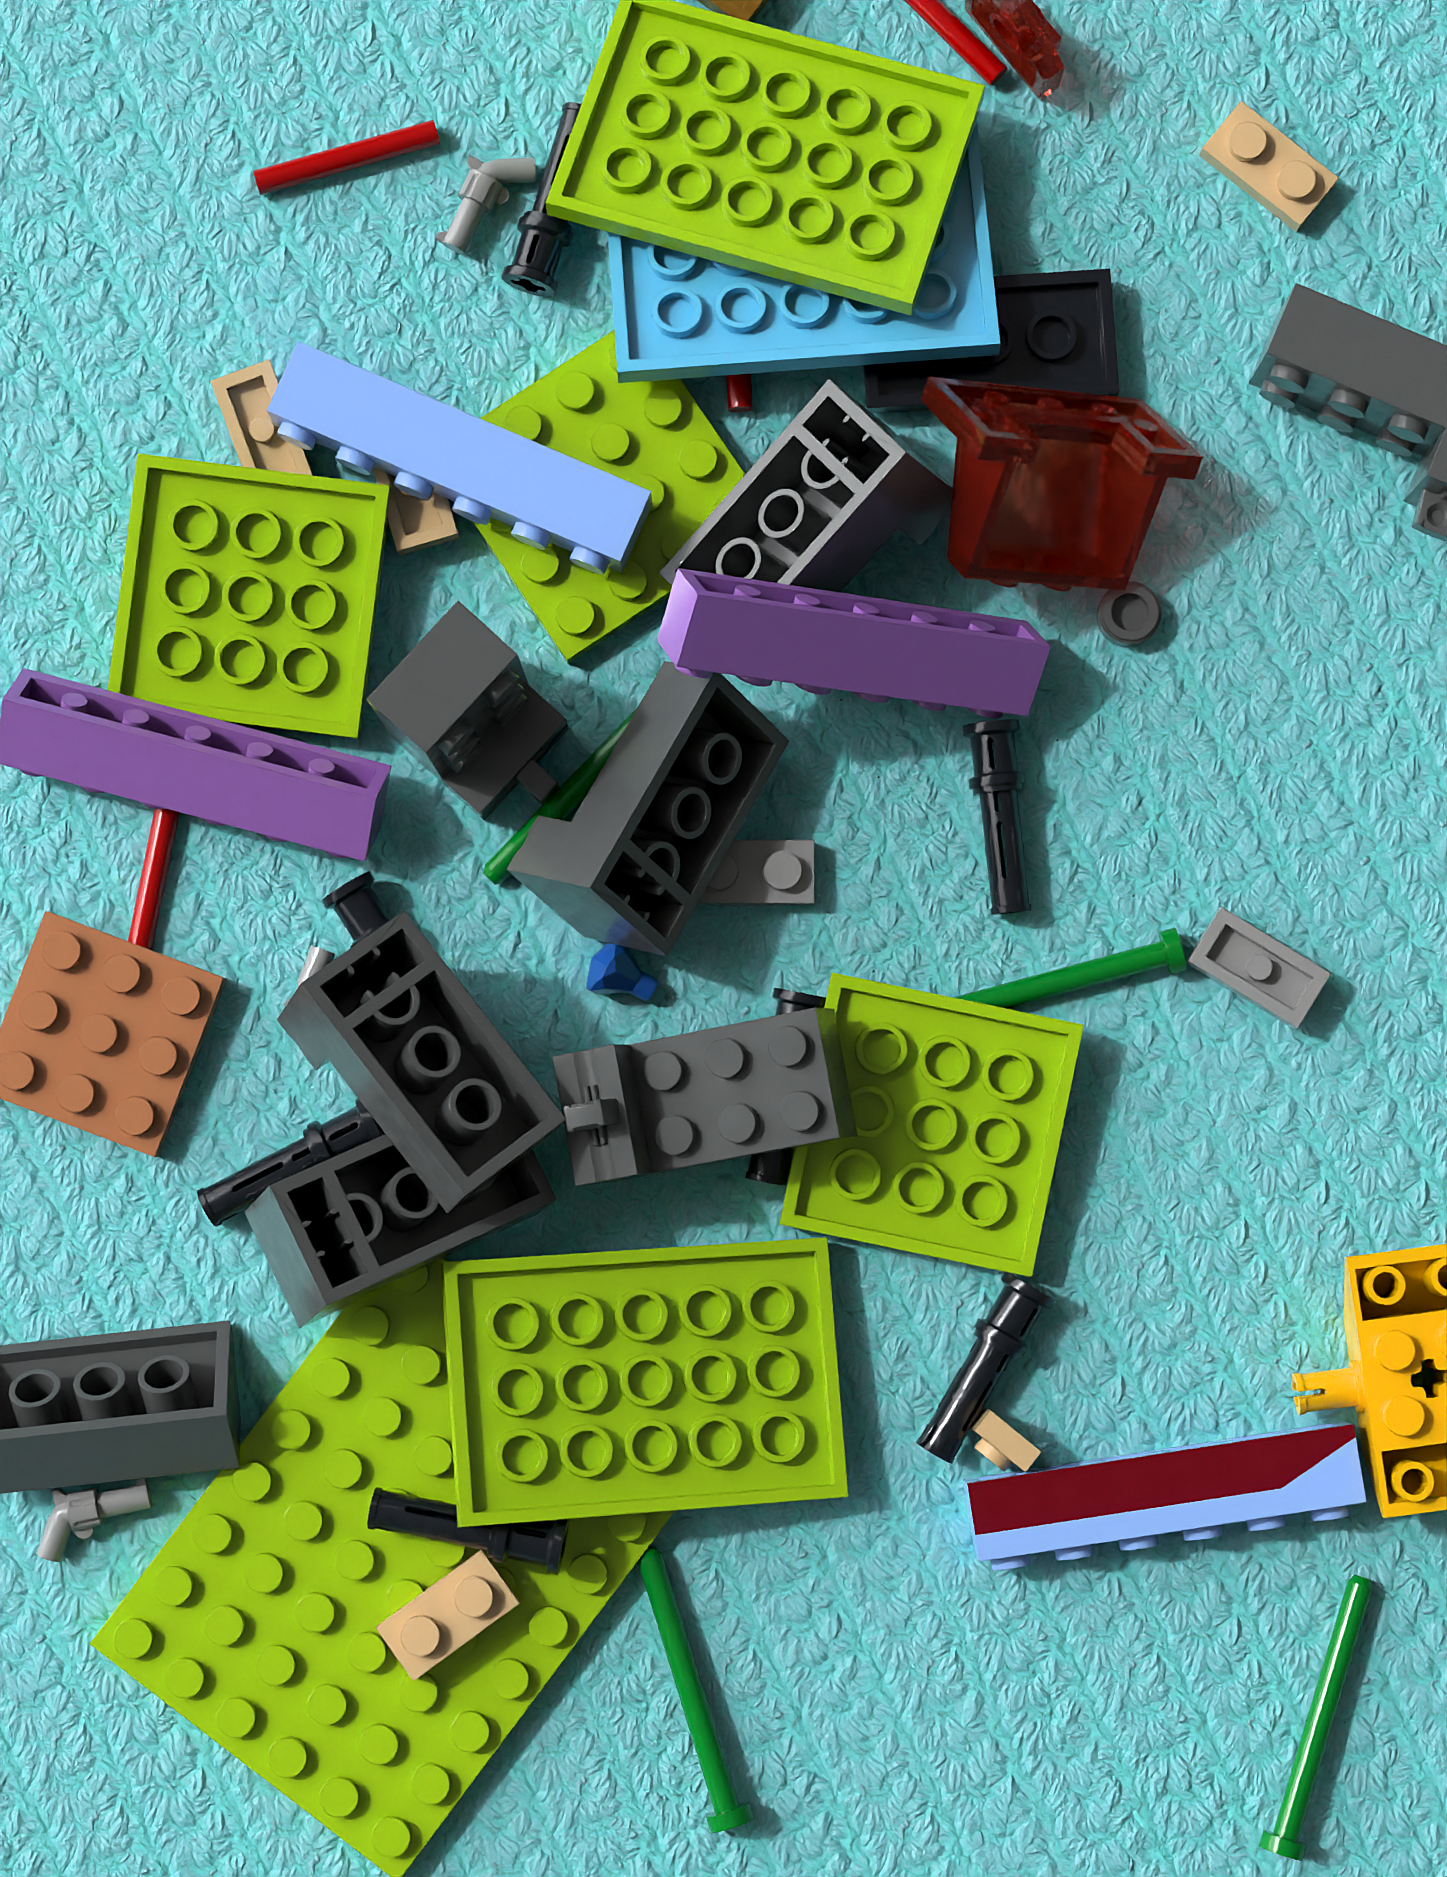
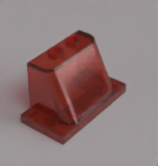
[921,377,1203,592]

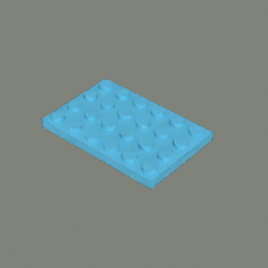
[608,120,1000,383]

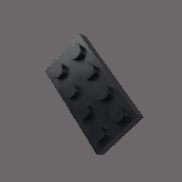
[863,268,1119,414]

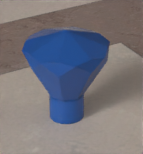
[586,942,658,1002]

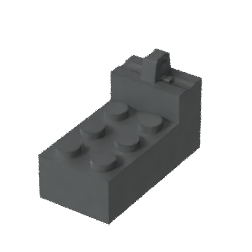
[1249,283,1447,541]
[659,379,963,593]
[367,601,569,821]
[506,661,789,956]
[277,911,566,1213]
[553,1008,858,1186]
[244,1134,557,1328]

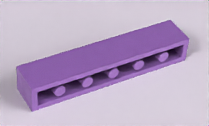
[657,568,1051,719]
[0,668,392,861]

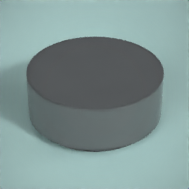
[1096,581,1162,647]

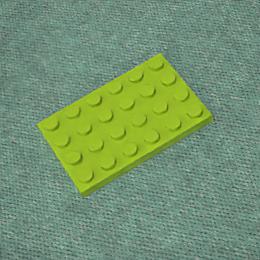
[545,0,985,316]
[441,1237,848,1527]

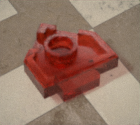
[964,0,1065,100]

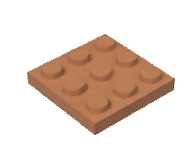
[0,910,227,1157]

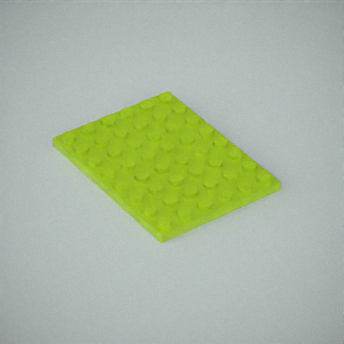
[90,1258,676,1877]

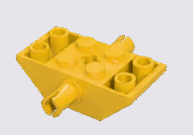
[1291,1244,1447,1518]

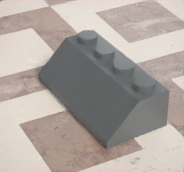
[0,1320,241,1494]

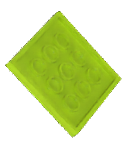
[472,330,745,664]
[107,453,392,739]
[779,972,1084,1277]

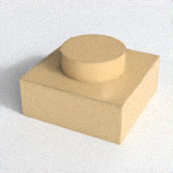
[971,1408,1041,1472]

